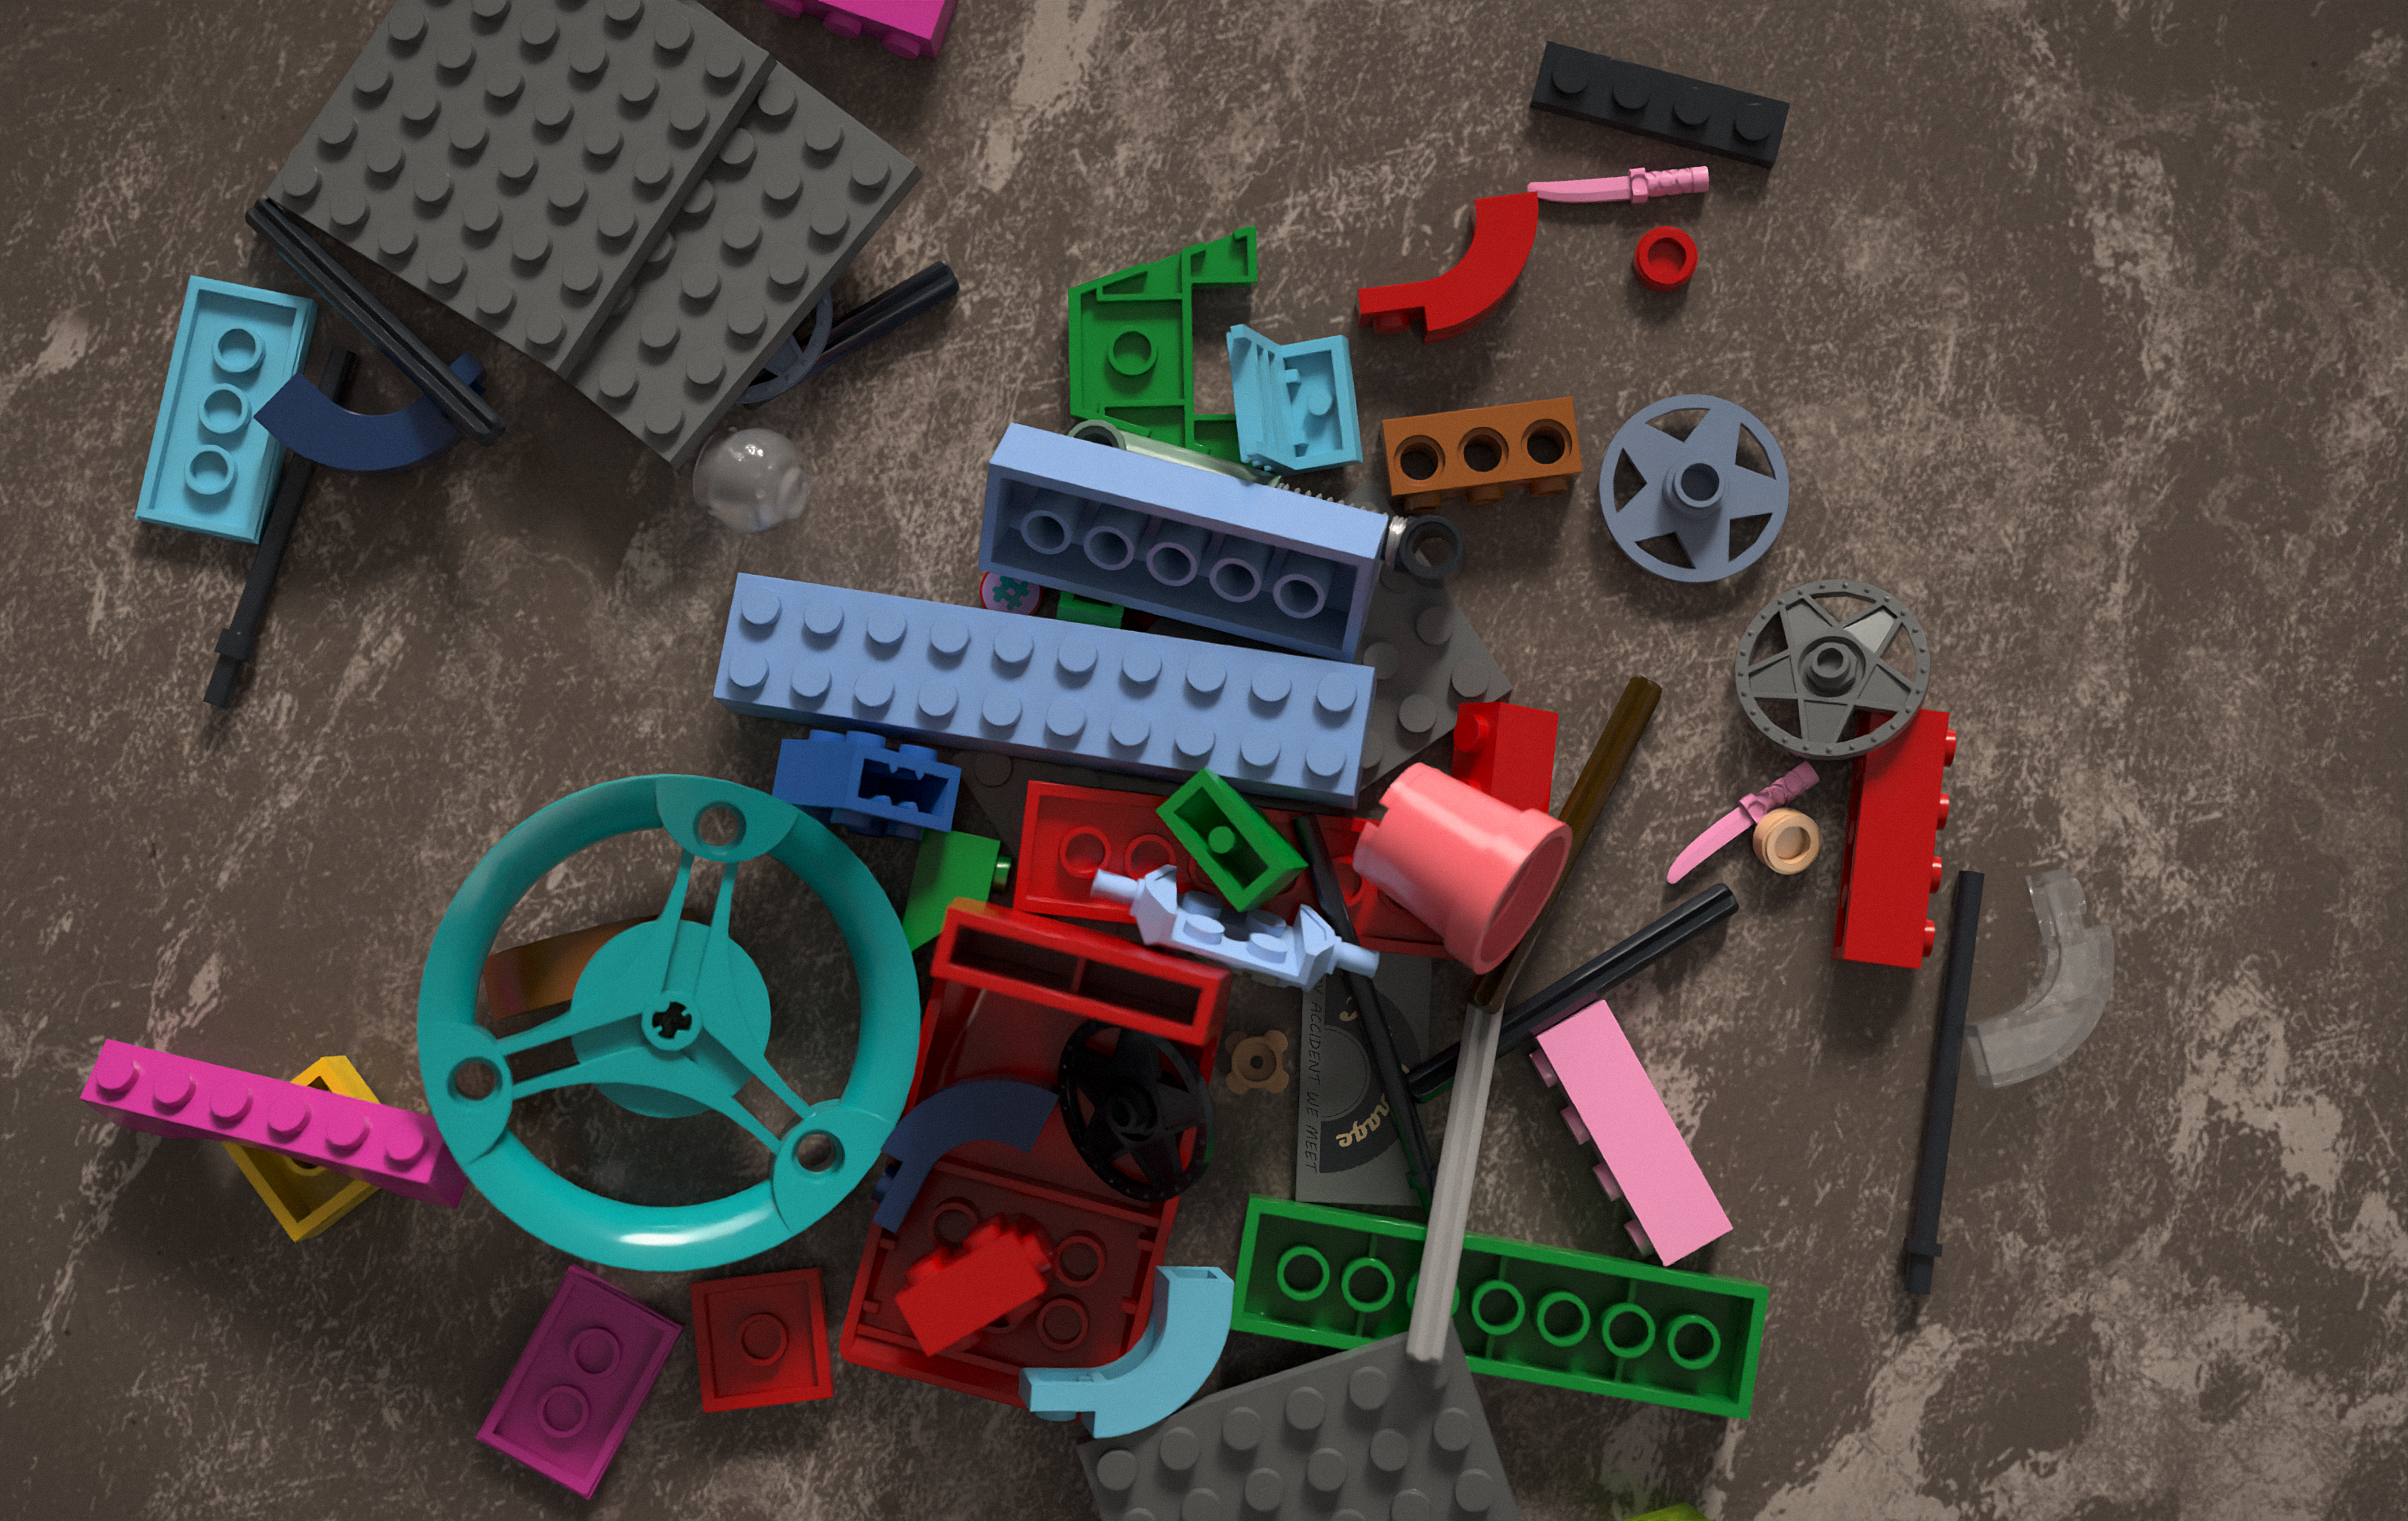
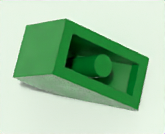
[1156,767,1309,912]
[902,830,1013,954]

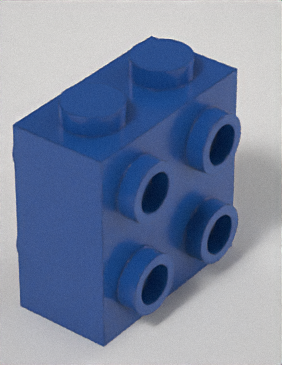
[772,730,962,842]

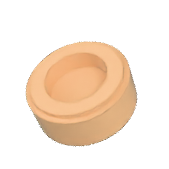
[1753,807,1821,875]

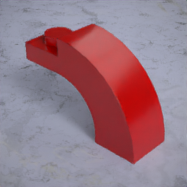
[1355,191,1539,345]

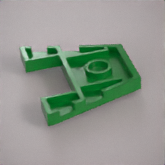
[1068,226,1262,470]

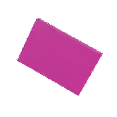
[476,1264,686,1500]

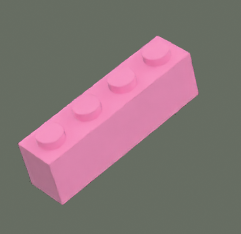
[1528,999,1733,1267]

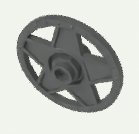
[1735,579,1931,760]

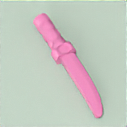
[1527,166,1709,204]
[1667,761,1820,884]

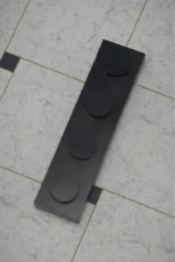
[1530,41,1790,170]

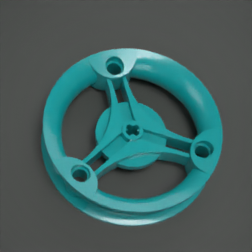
[417,774,920,1271]

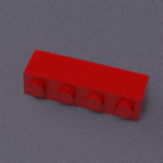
[1830,709,1956,970]

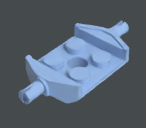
[1090,864,1380,992]

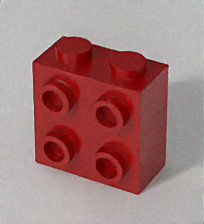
[894,1211,1058,1357]

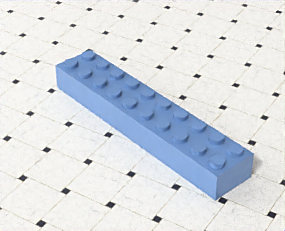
[713,572,1377,810]

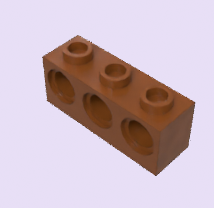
[1379,396,1583,513]

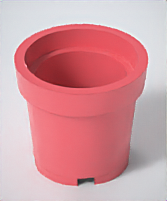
[1353,763,1572,975]

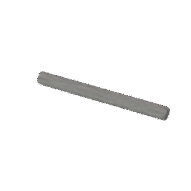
[1406,1001,1505,1365]

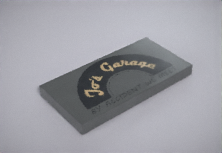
[1295,952,1432,1206]

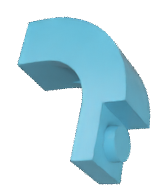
[1018,1266,1234,1438]

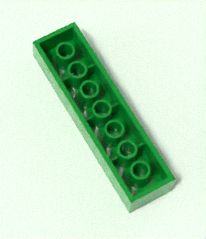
[1229,1192,1770,1420]

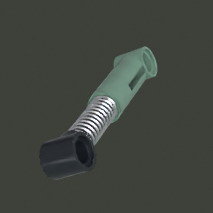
[1067,419,1467,589]

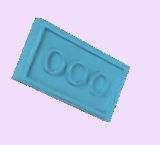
[135,275,319,546]

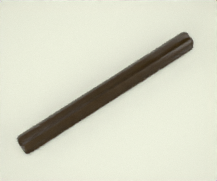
[1467,675,1662,1015]

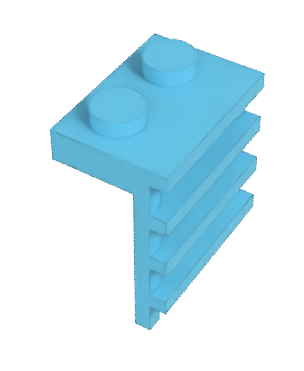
[1226,324,1363,477]

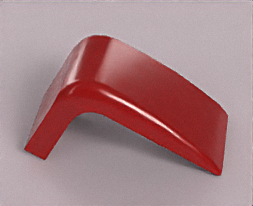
[839,897,1233,1425]

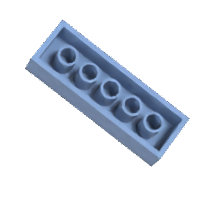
[978,422,1389,664]

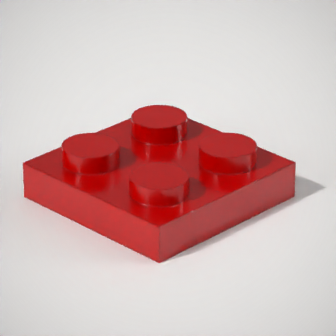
[690,1265,836,1413]

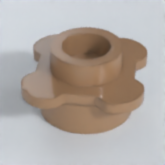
[1224,1030,1289,1094]

